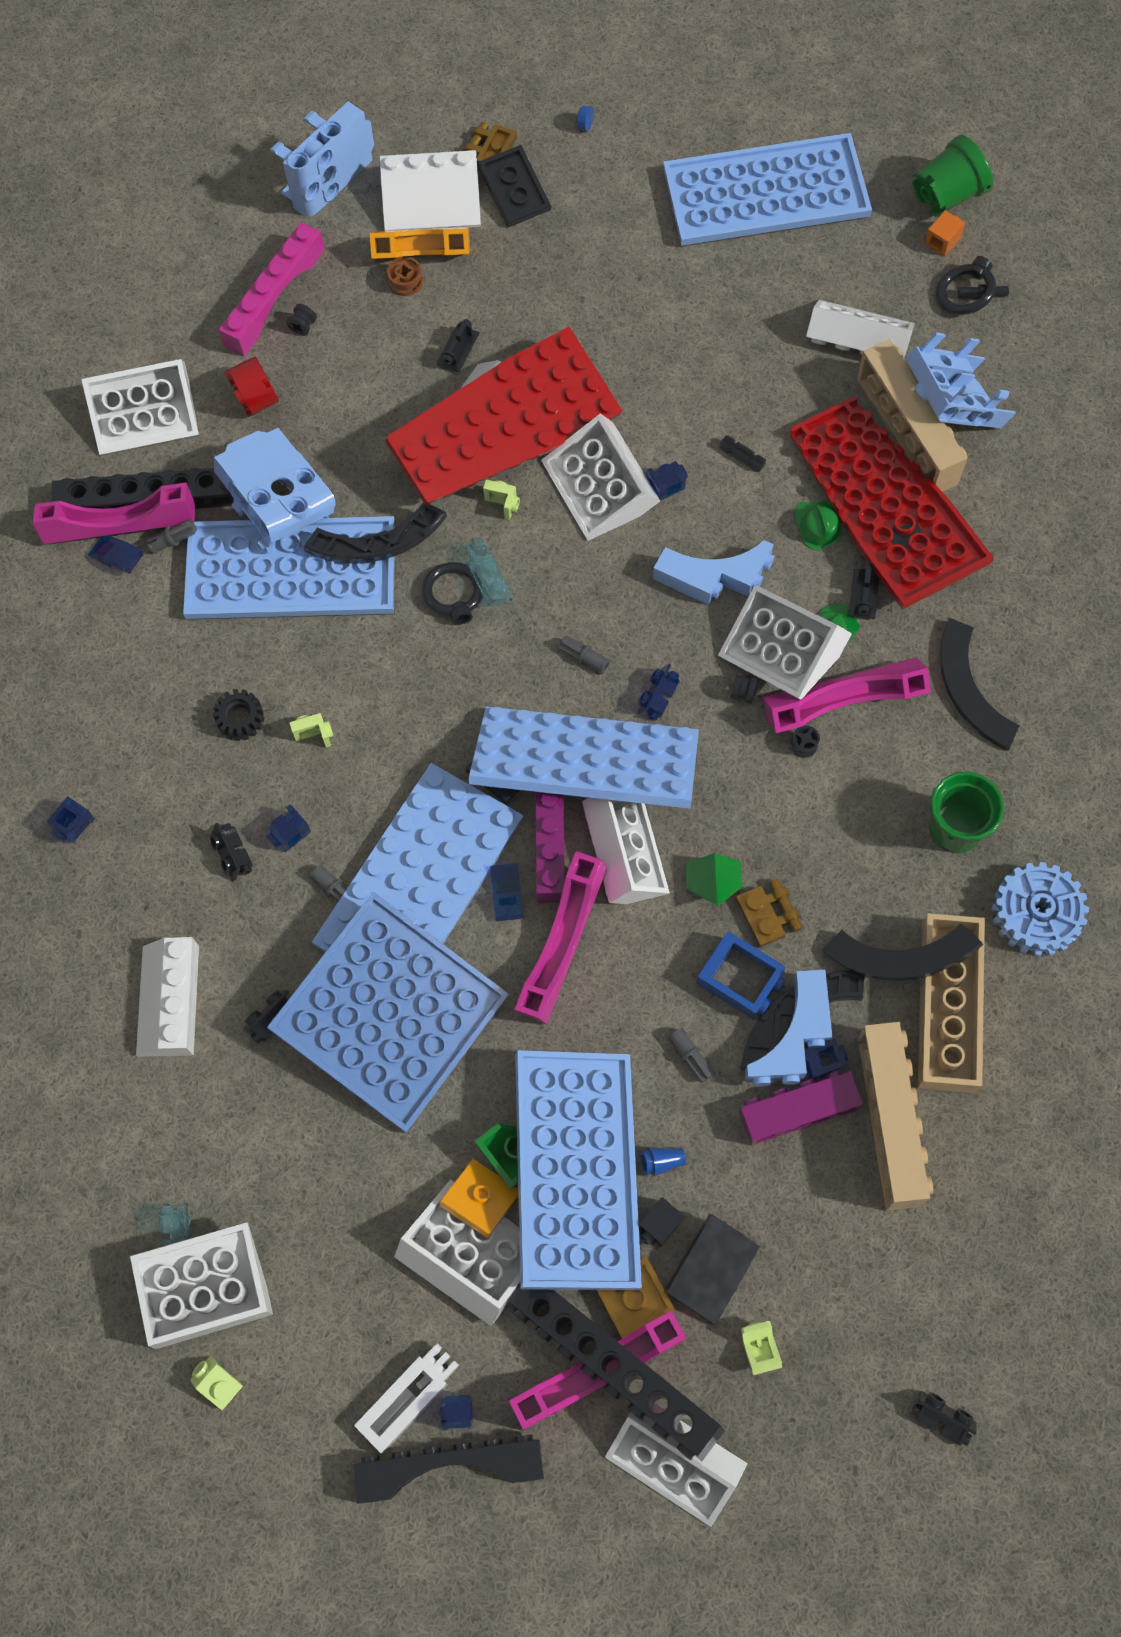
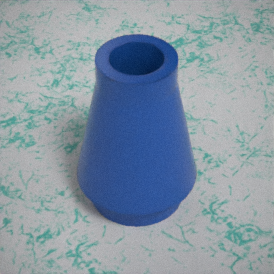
[641,1147,686,1177]

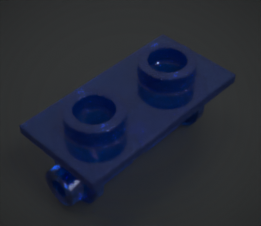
[636,664,680,721]

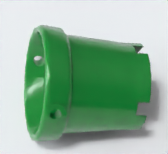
[912,134,993,217]
[928,771,1005,853]

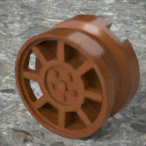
[387,257,423,296]

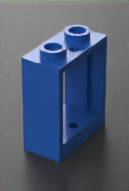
[696,931,787,1020]

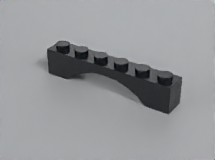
[354,1434,544,1504]

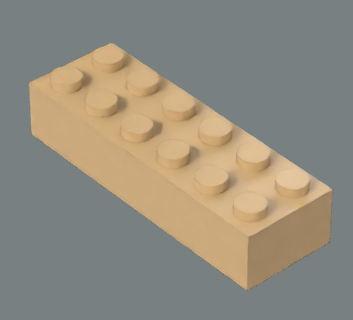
[857,339,967,492]
[917,913,985,1094]
[857,1022,933,1211]

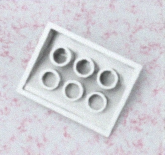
[380,150,481,231]
[81,359,199,455]
[541,414,660,540]
[718,584,852,699]
[394,1179,521,1326]
[130,1223,273,1349]

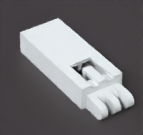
[354,1343,459,1454]

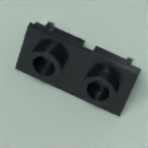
[436,319,480,372]
[849,563,879,619]
[210,823,253,882]
[243,989,290,1044]
[911,1391,977,1446]

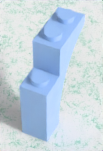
[653,540,775,605]
[745,970,832,1086]

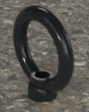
[936,256,996,315]
[422,562,484,625]

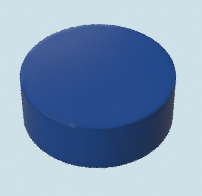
[577,105,593,132]

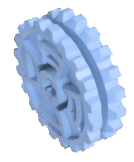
[991,862,1089,957]

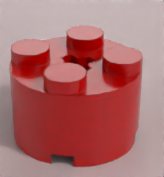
[224,356,279,417]

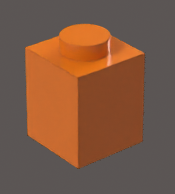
[925,210,965,256]

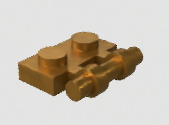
[463,122,517,166]
[736,878,803,948]

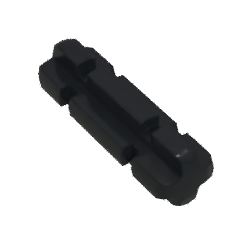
[720,435,766,472]

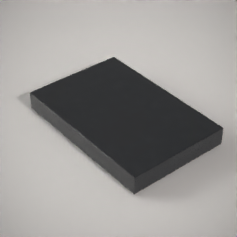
[478,145,552,227]
[664,1214,760,1325]

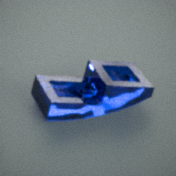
[88,535,143,574]
[490,863,524,922]

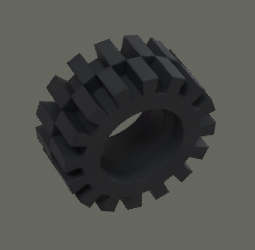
[213,689,264,741]

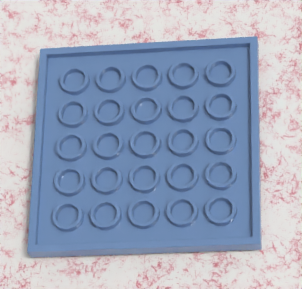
[267,892,509,1133]

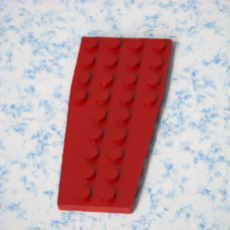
[385,327,623,506]
[790,396,994,610]

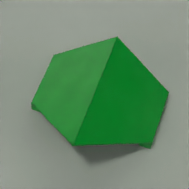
[685,853,742,906]
[474,1123,518,1189]

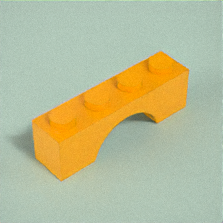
[369,227,470,259]

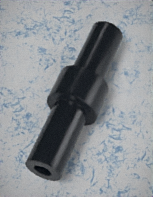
[958,284,1009,299]

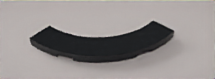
[303,503,447,563]
[940,618,1020,751]
[822,924,984,981]
[741,971,865,1071]

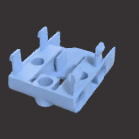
[270,101,374,216]
[906,332,1016,428]
[214,428,336,553]

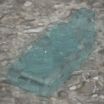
[466,538,513,605]

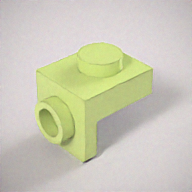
[483,479,520,520]
[289,713,334,748]
[741,1321,782,1375]
[190,1356,243,1410]

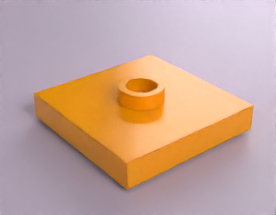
[439,1159,518,1239]

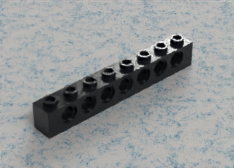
[52,468,234,509]
[508,1285,725,1462]

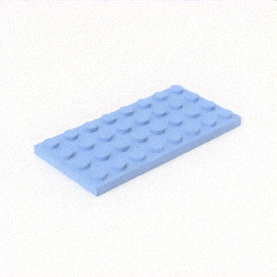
[663,133,872,246]
[183,516,395,619]
[469,706,699,809]
[312,763,524,952]
[515,1050,642,1290]

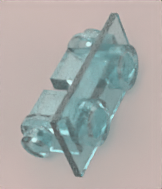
[158,1204,191,1247]

